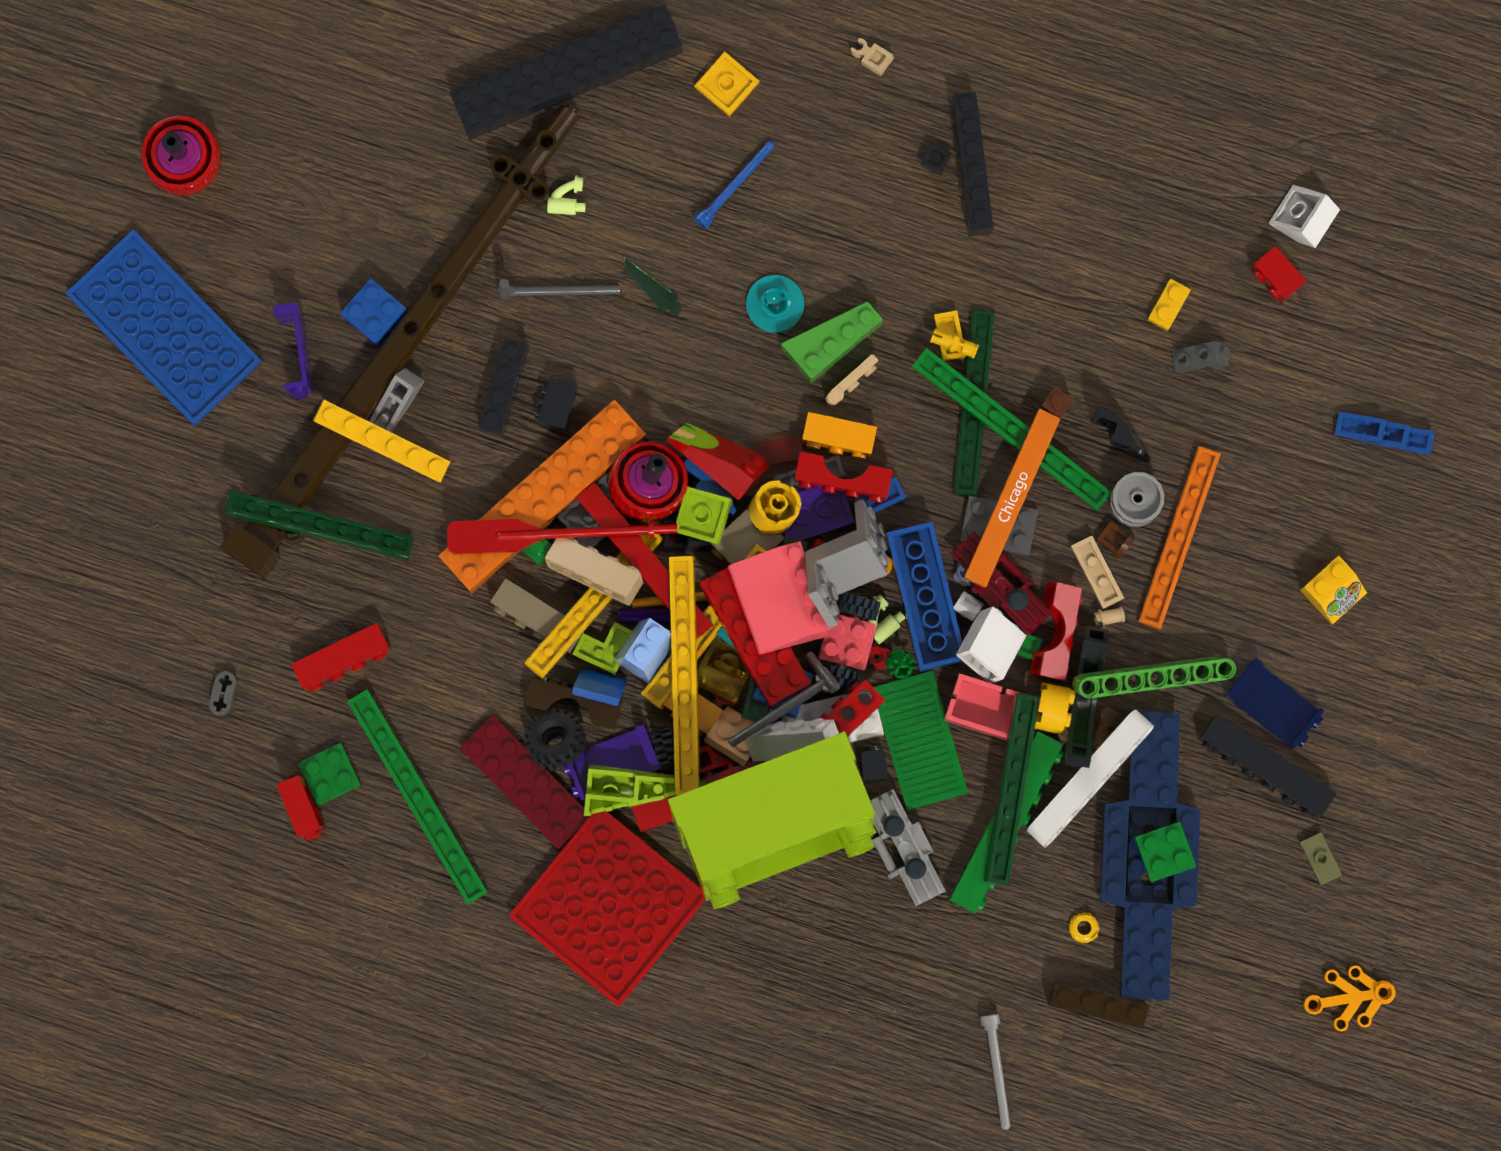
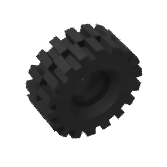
[524,709,587,771]

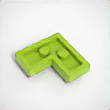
[573,622,633,675]

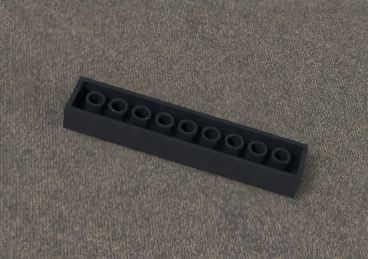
[449,4,683,140]

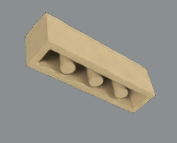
[545,538,643,606]

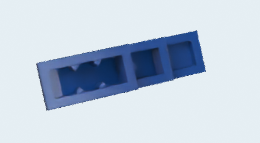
[1335,412,1435,456]

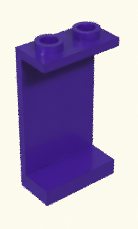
[273,303,314,399]
[564,724,661,801]

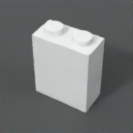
[956,607,1026,683]

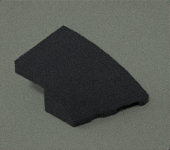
[1091,406,1151,462]

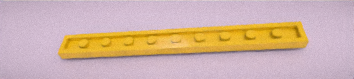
[669,556,700,796]

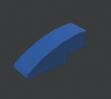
[684,458,736,518]

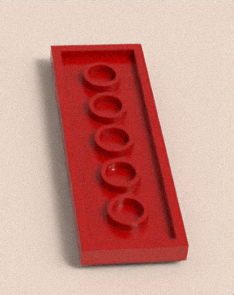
[699,568,811,707]

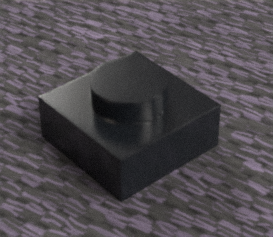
[920,143,951,175]

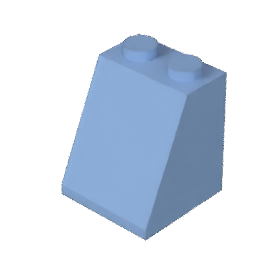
[614,618,672,684]

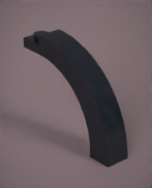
[1065,626,1109,768]

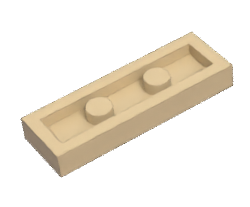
[1070,536,1124,610]

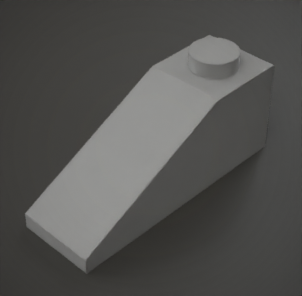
[369,368,424,432]

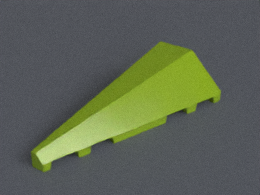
[584,764,707,816]

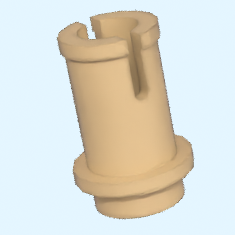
[1094,607,1125,628]

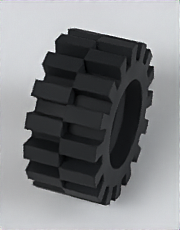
[651,726,675,772]

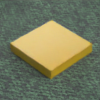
[694,51,759,117]

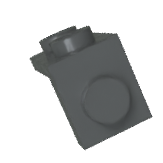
[1172,341,1230,373]

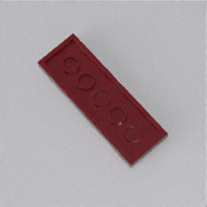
[459,715,591,850]

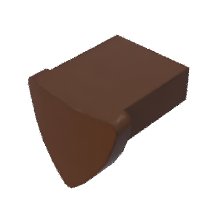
[1096,521,1134,559]

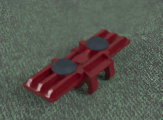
[950,532,1052,636]

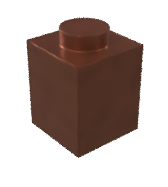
[1040,386,1074,422]

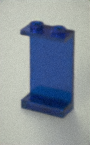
[1225,658,1325,749]

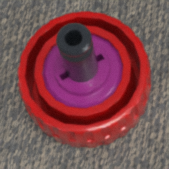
[141,115,222,196]
[608,441,688,523]

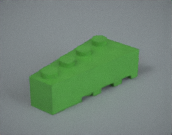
[781,302,883,384]

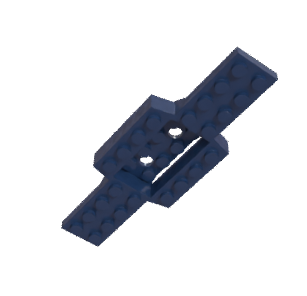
[1099,711,1201,1000]

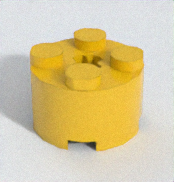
[748,480,802,535]
[1035,683,1075,734]

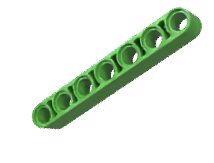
[1072,656,1236,698]

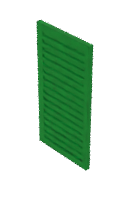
[873,670,968,810]

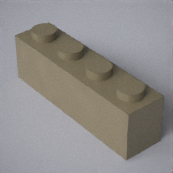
[490,578,586,654]

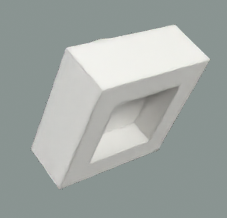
[954,591,984,621]

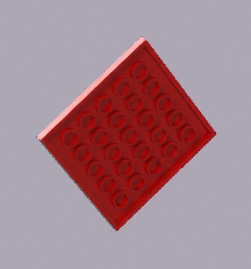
[509,811,706,1007]

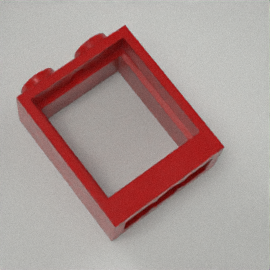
[276,775,326,841]

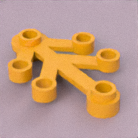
[1303,966,1396,1032]

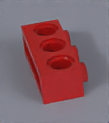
[818,679,885,737]

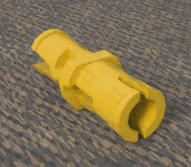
[930,328,979,358]

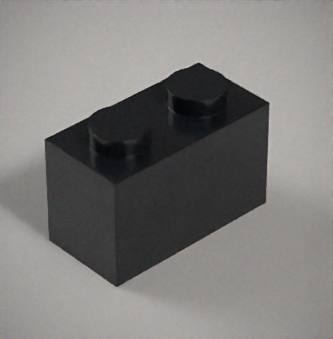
[535,377,578,432]
[860,746,888,783]

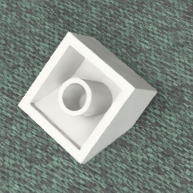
[1269,185,1340,248]

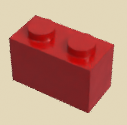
[1251,246,1306,303]

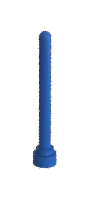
[693,141,775,229]

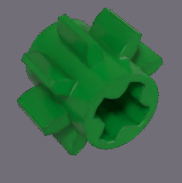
[885,649,916,678]

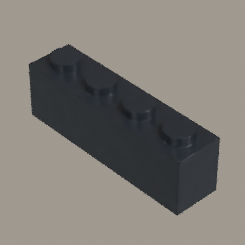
[478,338,529,438]

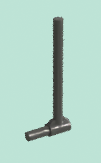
[498,279,619,301]
[728,652,840,748]

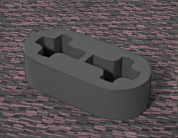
[209,671,238,716]

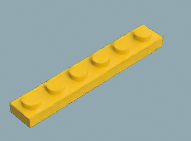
[313,400,450,483]

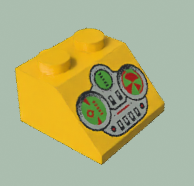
[1300,556,1367,625]

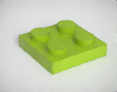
[676,487,732,545]

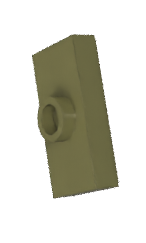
[1299,832,1342,886]

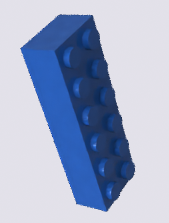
[886,522,963,672]

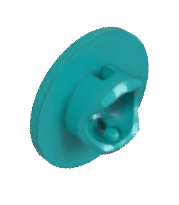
[746,275,804,333]

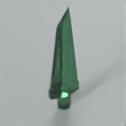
[623,257,683,317]

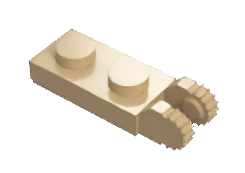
[825,354,879,406]

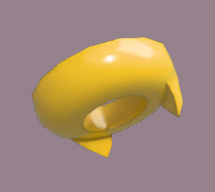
[1069,912,1100,943]

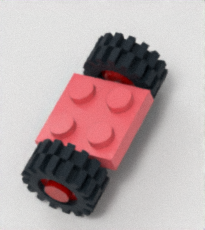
[819,593,881,690]

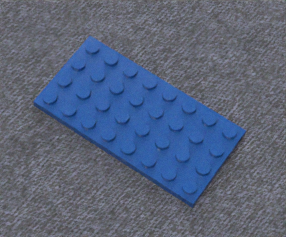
[66,229,262,426]

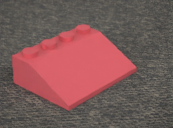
[728,541,832,655]

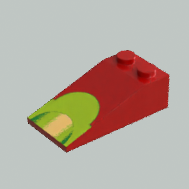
[667,423,770,500]

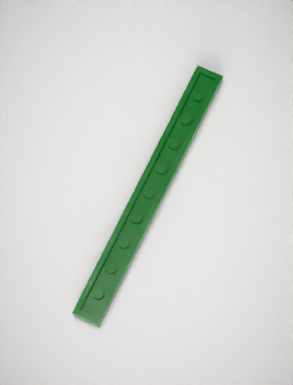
[911,348,1112,511]
[347,689,488,905]

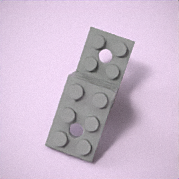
[805,499,889,628]

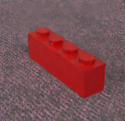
[291,623,391,693]

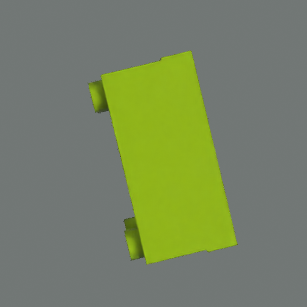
[668,732,876,909]

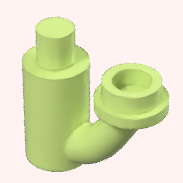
[547,175,586,215]
[868,594,905,645]

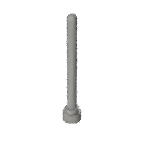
[980,1014,1011,1130]

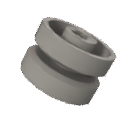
[1110,472,1164,527]

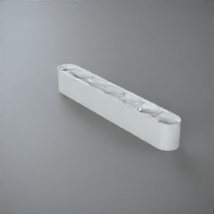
[1027,710,1154,848]

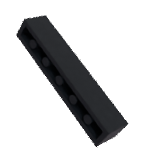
[952,92,993,237]
[1198,714,1337,819]

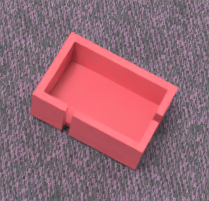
[944,673,1022,741]

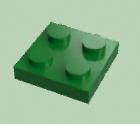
[298,743,362,806]
[1134,822,1196,883]

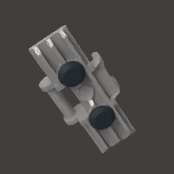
[870,789,945,906]

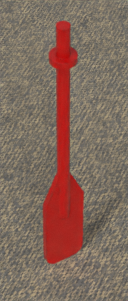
[447,519,677,555]

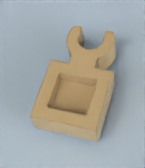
[851,38,894,76]

